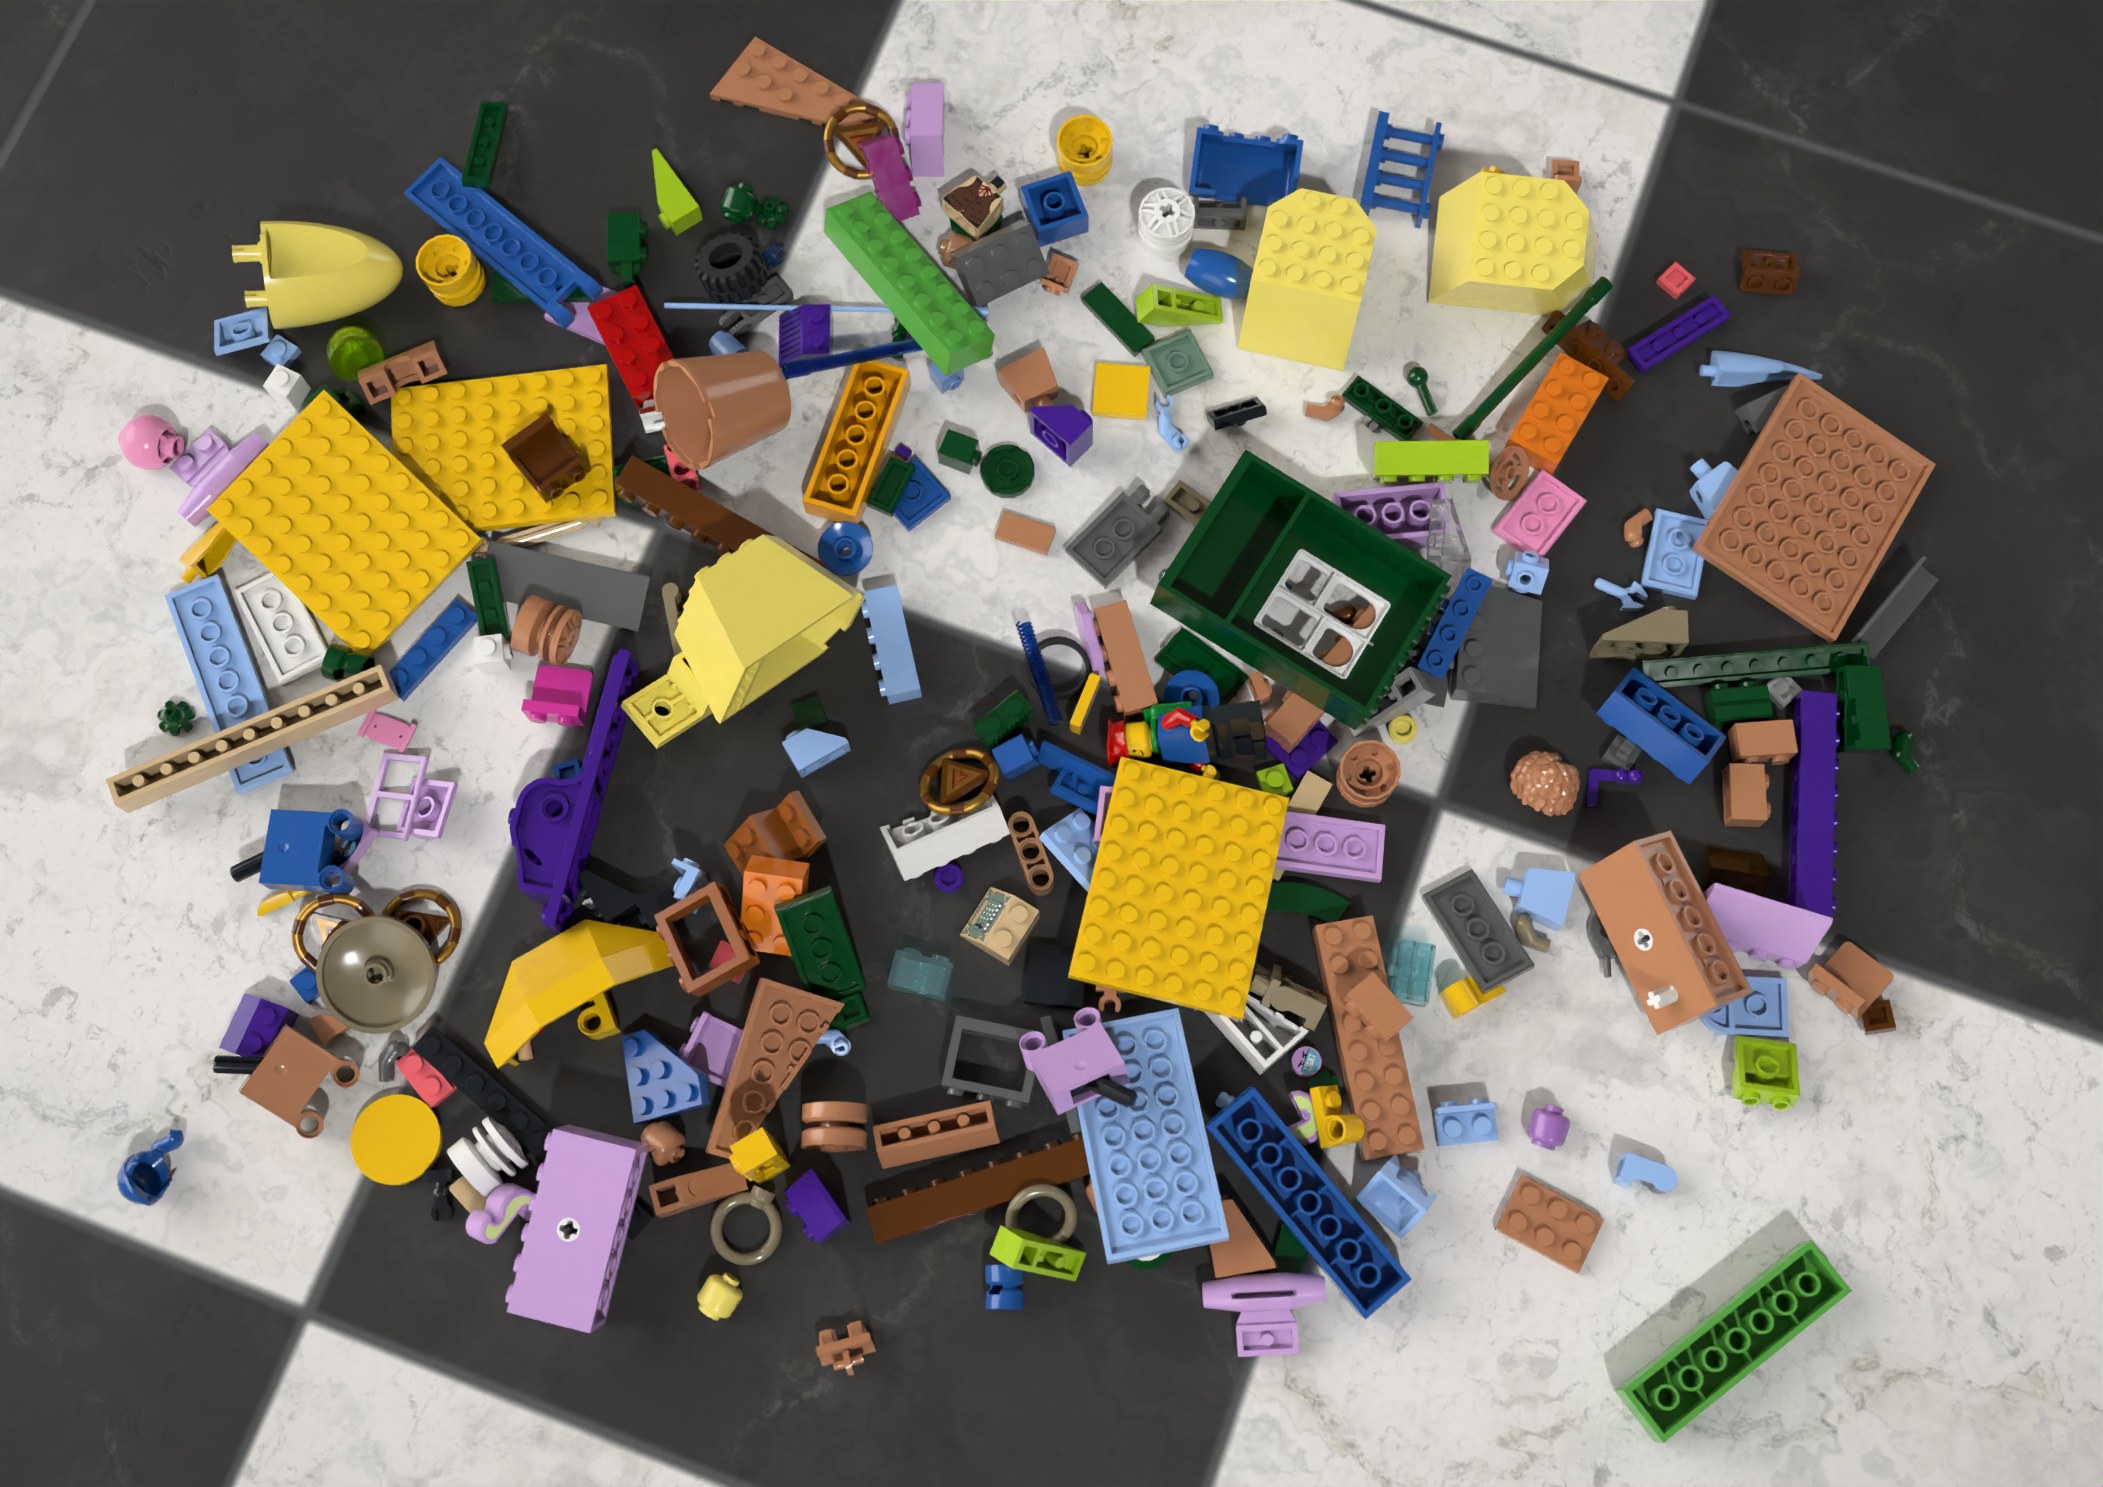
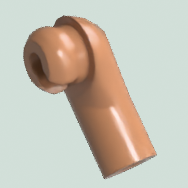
[1624,509,1653,548]

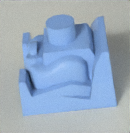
[1354,1155,1438,1239]

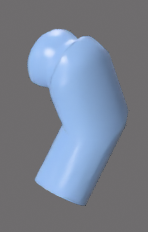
[816,1029,851,1056]

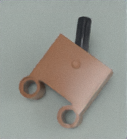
[213,1024,360,1139]

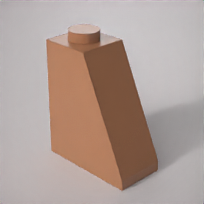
[1210,1195,1279,1279]

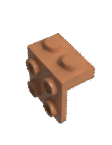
[1808,942,1894,1020]

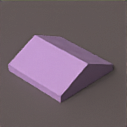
[395,778,458,840]

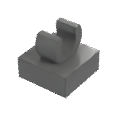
[1601,734,1642,771]

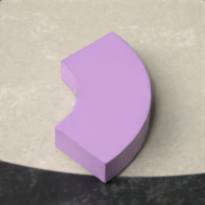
[1074,601,1105,676]

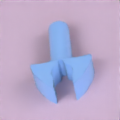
[1594,578,1648,612]

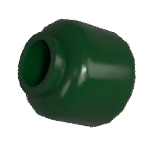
[719,183,758,225]

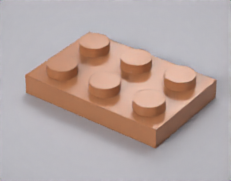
[1495,1175,1604,1274]

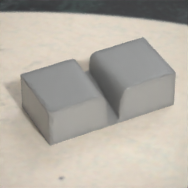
[1361,415,1379,433]

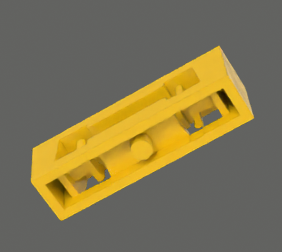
[729,1127,791,1185]

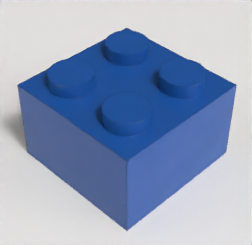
[1020,171,1089,247]

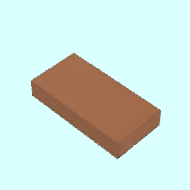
[995,511,1056,556]

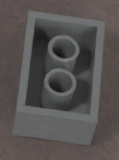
[949,220,1050,307]

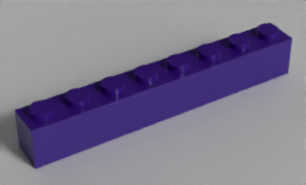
[1788,690,1841,917]

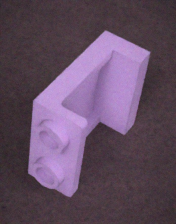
[679,1011,743,1088]

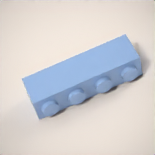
[861,584,922,704]

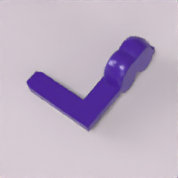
[1586,769,1643,808]

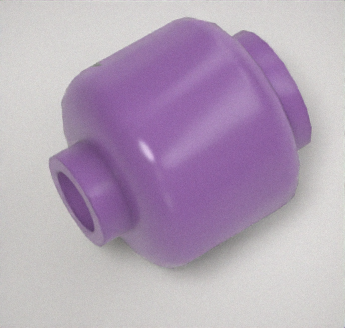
[1527,1104,1570,1151]

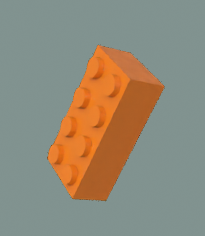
[1504,352,1609,475]

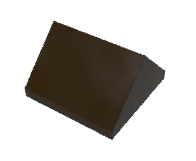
[1701,846,1770,897]

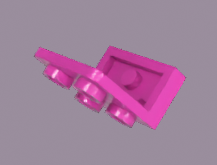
[521,665,594,727]

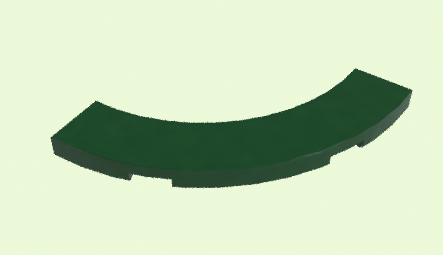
[1265,882,1350,924]

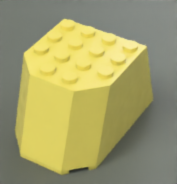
[1428,172,1598,316]
[1238,188,1377,371]
[674,535,866,724]

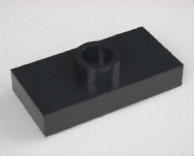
[1206,397,1267,430]

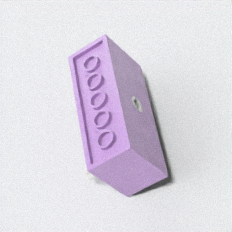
[505,1124,650,1333]

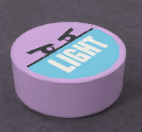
[1291,1046,1321,1077]

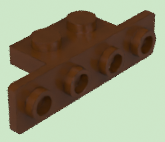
[1541,310,1635,401]

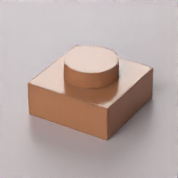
[1247,671,1272,707]

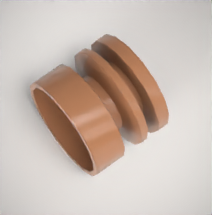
[511,595,582,666]
[1336,740,1401,808]

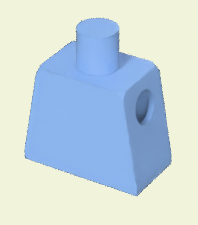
[1690,458,1738,520]
[1502,868,1576,931]

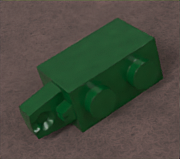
[607,212,648,289]

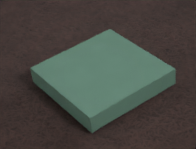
[1141,329,1214,399]

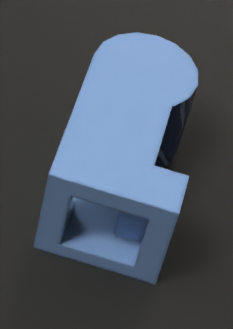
[1613,1152,1678,1194]

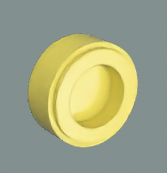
[1388,715,1417,745]

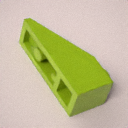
[652,148,703,236]
[1136,284,1223,327]
[990,1225,1086,1281]

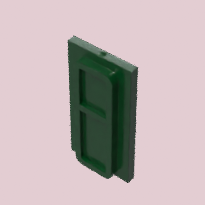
[1155,627,1249,705]

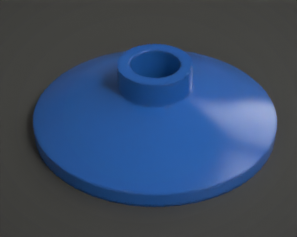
[817,522,873,576]
[1164,670,1220,708]

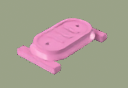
[357,709,418,754]

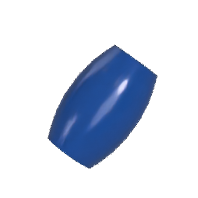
[1184,248,1253,300]

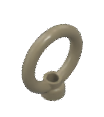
[710,1184,782,1266]
[1005,1184,1077,1244]

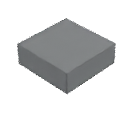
[1767,677,1803,710]

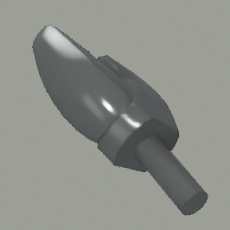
[1590,914,1617,978]

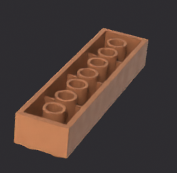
[1312,915,1425,1163]

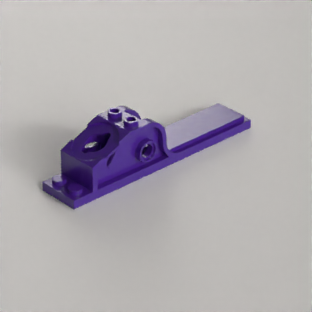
[508,649,641,936]

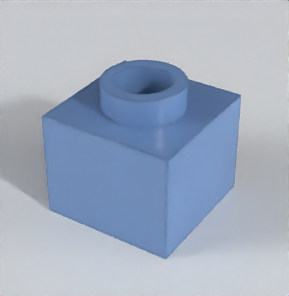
[929,363,964,394]

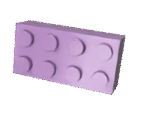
[1331,482,1453,549]

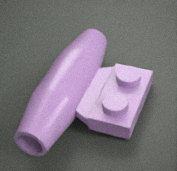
[169,429,270,527]
[1202,1272,1327,1357]

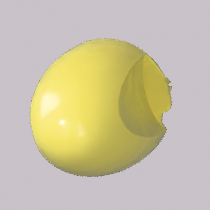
[232,221,403,329]

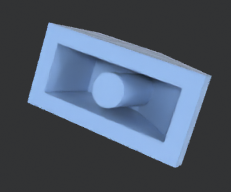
[782,728,851,778]

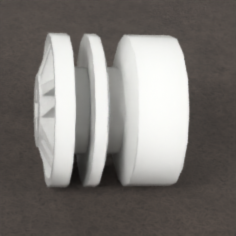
[1137,187,1195,260]
[447,1116,529,1198]

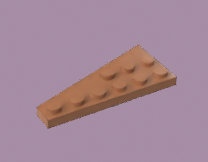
[710,37,881,128]
[706,978,845,1159]

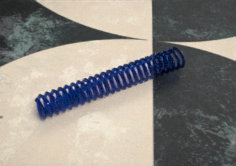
[1016,621,1063,726]

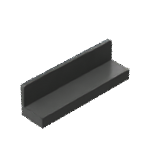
[1850,555,1939,663]

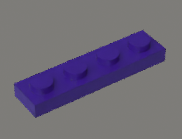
[1626,295,1731,374]

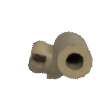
[1514,914,1551,953]

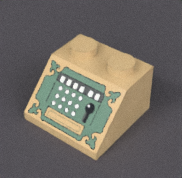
[960,887,1040,966]

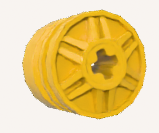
[1057,114,1113,186]
[416,234,486,307]

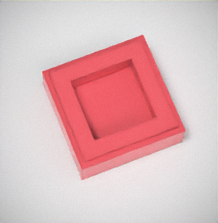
[1656,261,1696,300]

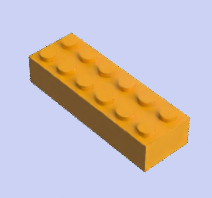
[802,355,911,525]

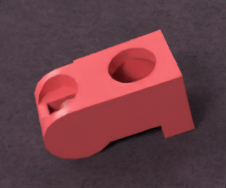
[664,444,702,491]

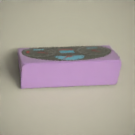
[331,816,380,878]

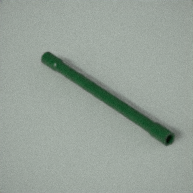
[1452,276,1613,440]

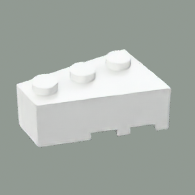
[1204,995,1309,1075]

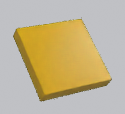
[1092,362,1150,420]

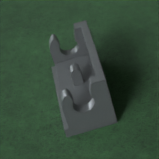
[1192,195,1247,230]
[1735,384,1789,434]

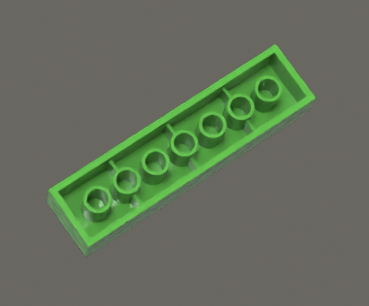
[824,191,995,376]
[1614,1240,1852,1443]

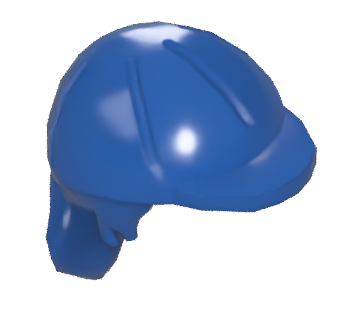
[117,1129,184,1206]

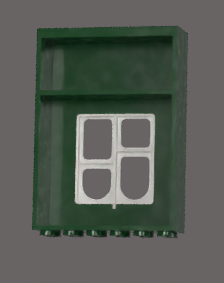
[1150,450,1452,730]

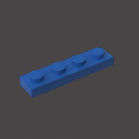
[389,599,478,701]

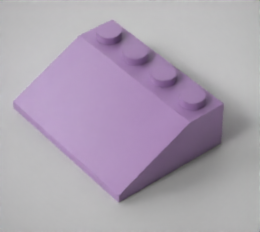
[1703,883,1833,970]

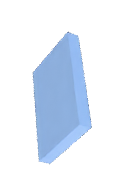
[1640,508,1708,600]

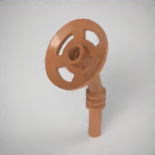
[1425,423,1529,501]

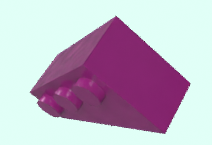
[857,133,922,222]

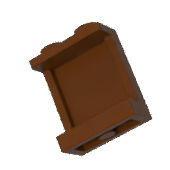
[501,413,591,503]

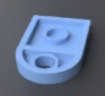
[1700,976,1789,1038]

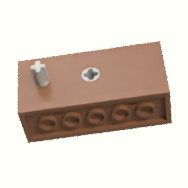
[1578,831,1753,1035]

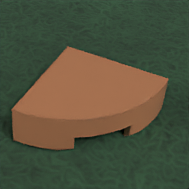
[308,1015,350,1045]

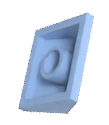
[214,307,275,356]

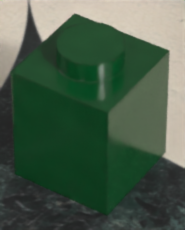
[938,429,982,474]

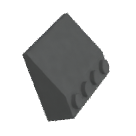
[1451,586,1543,709]

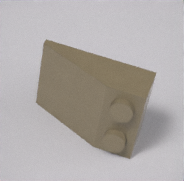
[1590,606,1689,660]

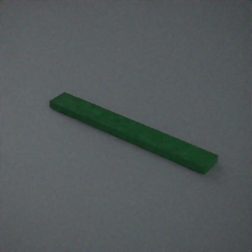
[1641,641,1869,688]

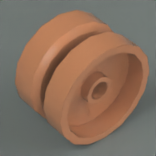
[801,1102,868,1152]

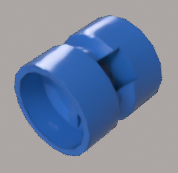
[985,1264,1025,1310]

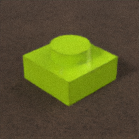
[1256,763,1293,796]

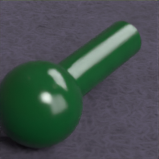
[1406,366,1438,416]

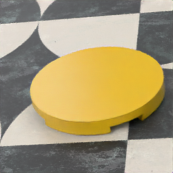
[350,1094,443,1185]

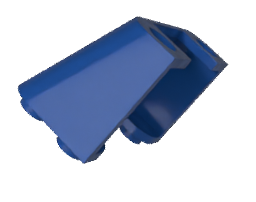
[1189,124,1304,206]

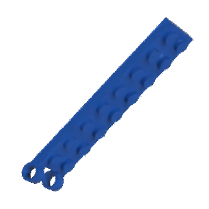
[404,156,604,329]

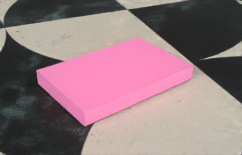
[1492,469,1587,558]

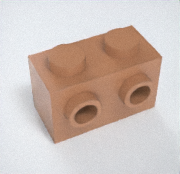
[1727,719,1798,765]
[1722,763,1771,827]
[1343,972,1414,1045]

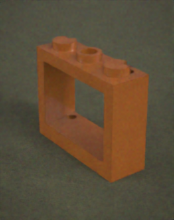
[654,881,761,997]

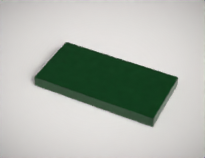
[774,886,867,1000]

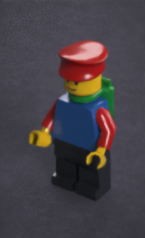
[1107,700,1267,781]

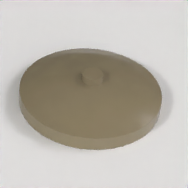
[316,915,437,1034]

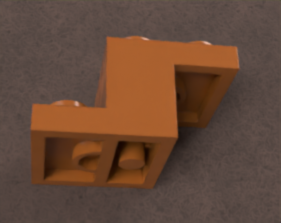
[724,790,827,880]

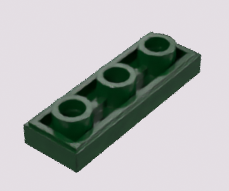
[1342,375,1424,441]

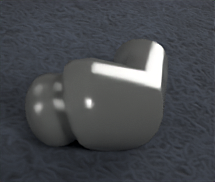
[378,1040,408,1082]

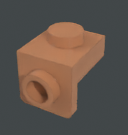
[1550,159,1582,195]
[1039,253,1080,296]

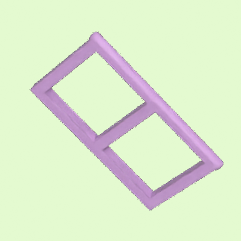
[365,753,429,841]

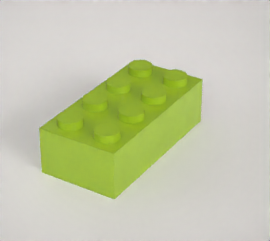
[1373,440,1489,484]

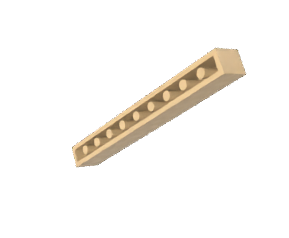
[106,664,400,813]

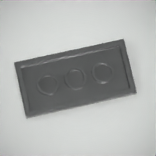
[1422,869,1535,995]

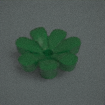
[754,197,789,230]
[157,701,196,736]

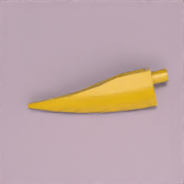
[179,522,237,585]

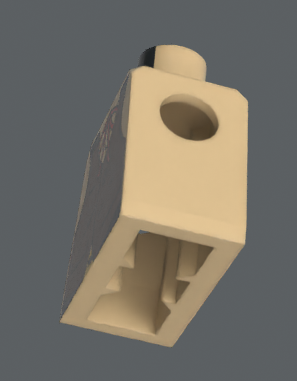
[942,176,1007,240]

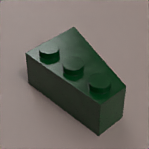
[1836,665,1891,754]

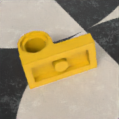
[1439,977,1506,1020]
[577,991,621,1040]
[1310,1085,1364,1149]

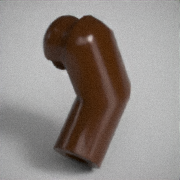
[1324,605,1357,625]

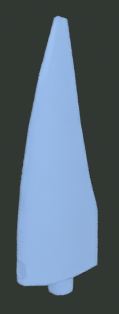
[1699,350,1822,387]

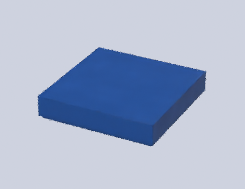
[893,457,951,532]

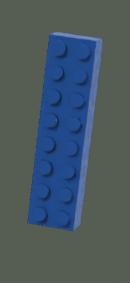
[1204,1086,1412,1320]

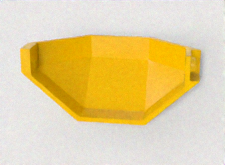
[484,920,673,1069]

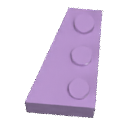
[905,82,945,177]

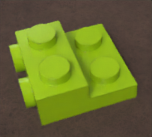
[1732,1035,1800,1110]

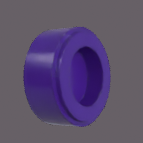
[934,863,964,894]

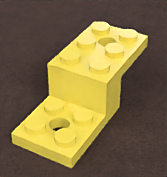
[621,652,713,749]

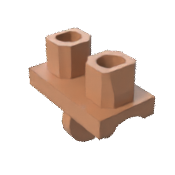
[816,1320,876,1376]

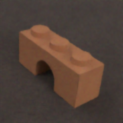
[357,340,448,405]

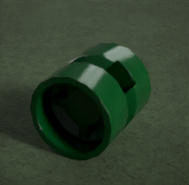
[321,643,376,682]

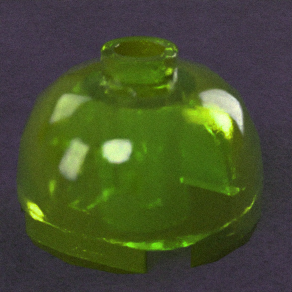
[326,325,384,381]

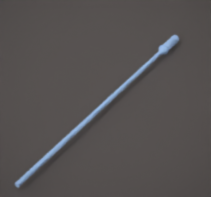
[664,303,989,317]

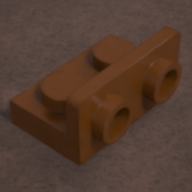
[1739,250,1801,295]

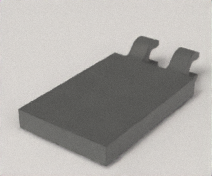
[1065,484,1170,589]

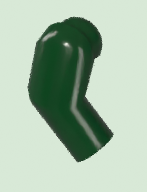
[1891,731,1920,774]

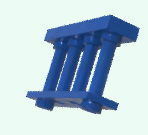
[1360,111,1445,229]

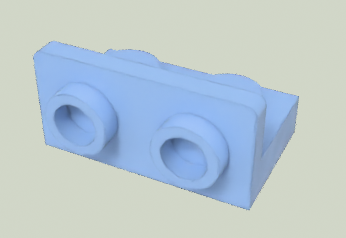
[672,858,710,914]
[1433,1098,1499,1147]

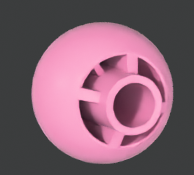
[119,415,184,470]

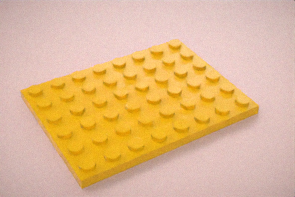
[391,364,617,532]
[206,390,484,655]
[1068,757,1289,1021]

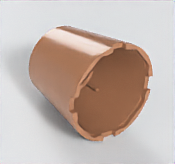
[654,350,791,470]

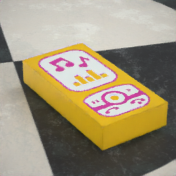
[1070,673,1101,735]

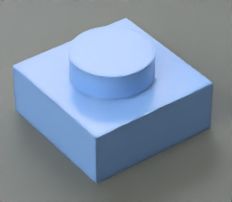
[260,334,301,368]

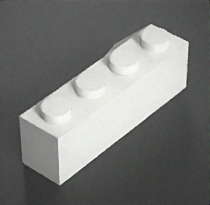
[880,795,1010,881]

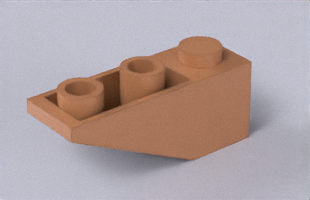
[648,1163,749,1218]

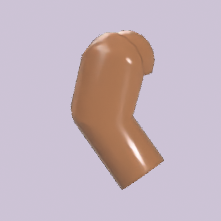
[1305,395,1345,421]

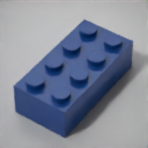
[1596,667,1726,785]

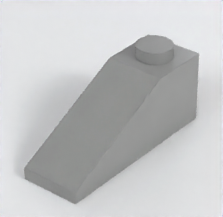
[1349,666,1436,737]

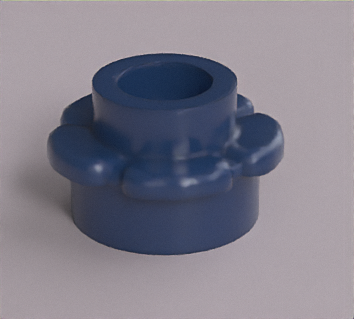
[763,243,786,268]

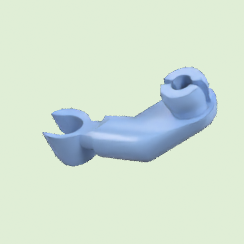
[1155,394,1188,452]

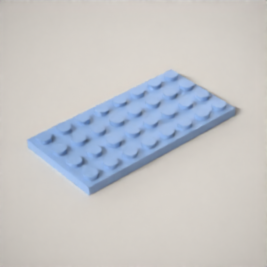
[1062,1008,1229,1264]

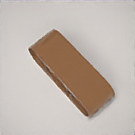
[1008,811,1054,896]

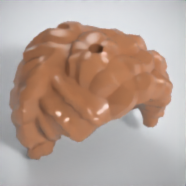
[1510,751,1580,816]

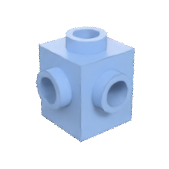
[1504,551,1549,595]

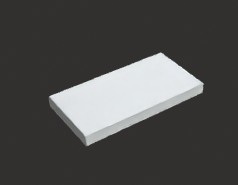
[234,572,328,686]

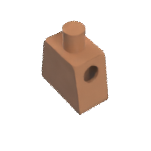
[998,347,1058,412]

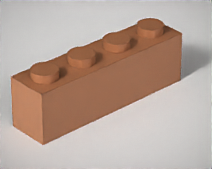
[1093,600,1158,720]
[873,1100,1000,1169]

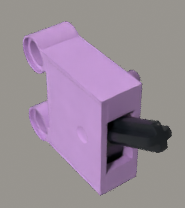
[1019,1007,1138,1115]

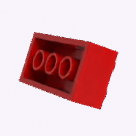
[587,285,674,410]

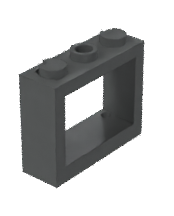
[941,1015,1043,1110]

